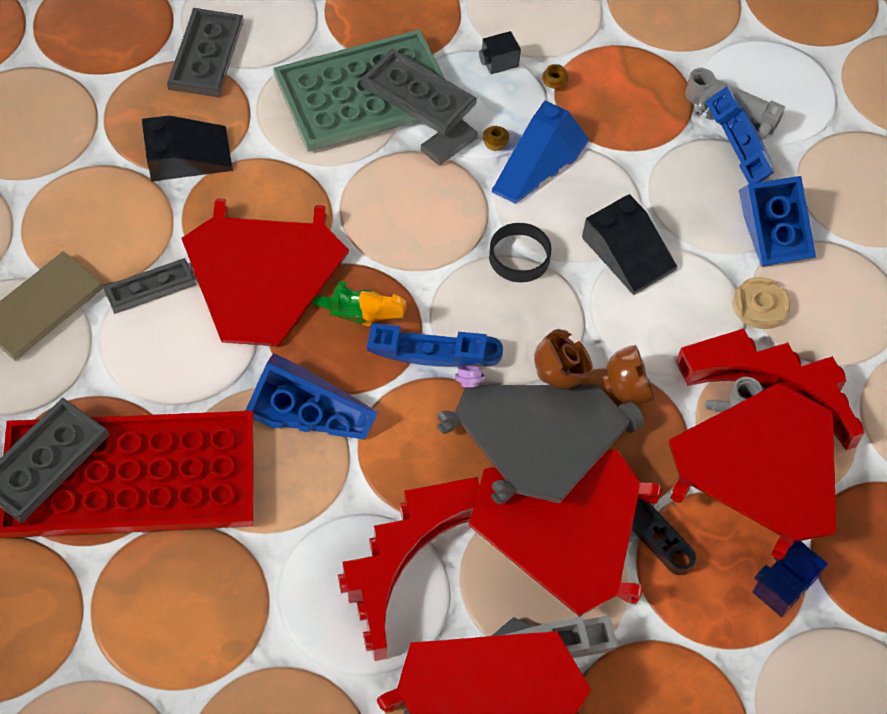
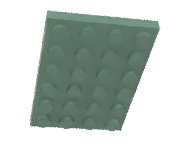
[273,29,445,152]

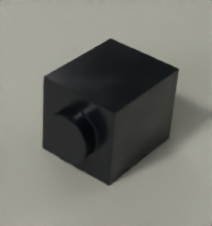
[479,31,521,74]

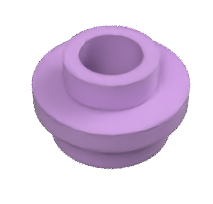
[455,365,485,387]

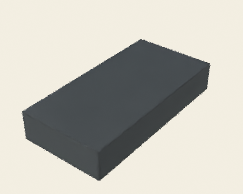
[421,119,478,166]

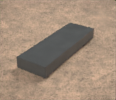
[103,258,196,314]

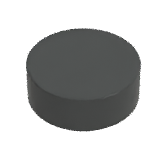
[618,401,644,433]

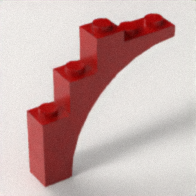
[676,328,864,450]
[337,477,480,661]

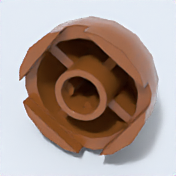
[534,329,593,390]
[602,344,654,405]

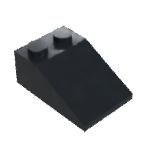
[142,115,233,182]
[582,194,678,295]

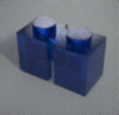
[752,541,828,617]

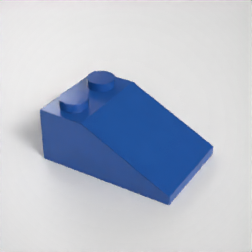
[739,176,816,266]

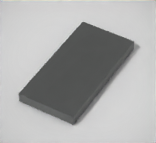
[167,8,244,97]
[360,48,477,136]
[0,397,109,524]

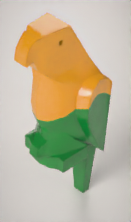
[311,281,407,326]

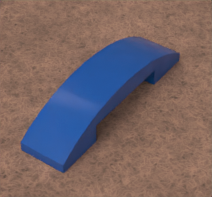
[705,86,775,184]
[367,323,487,367]

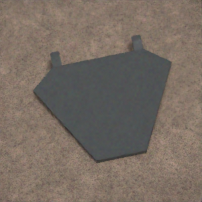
[437,385,630,504]

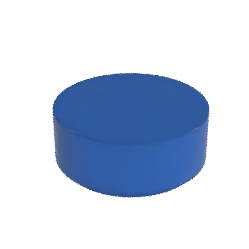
[479,336,503,366]

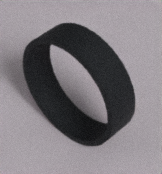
[489,223,552,283]

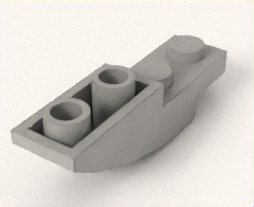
[505,616,618,658]

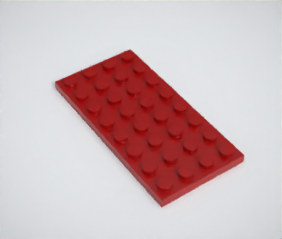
[0,410,254,538]

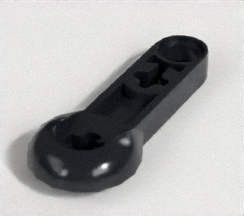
[631,475,696,575]

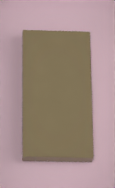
[0,251,103,361]

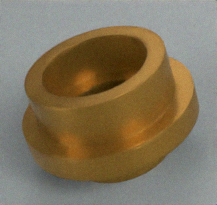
[542,64,568,89]
[483,126,509,151]

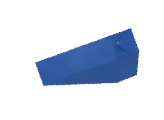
[492,100,589,204]
[245,353,378,439]

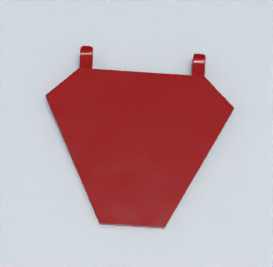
[181,198,349,347]
[668,383,837,560]
[469,449,662,617]
[377,631,592,714]

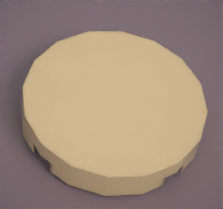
[732,277,791,329]

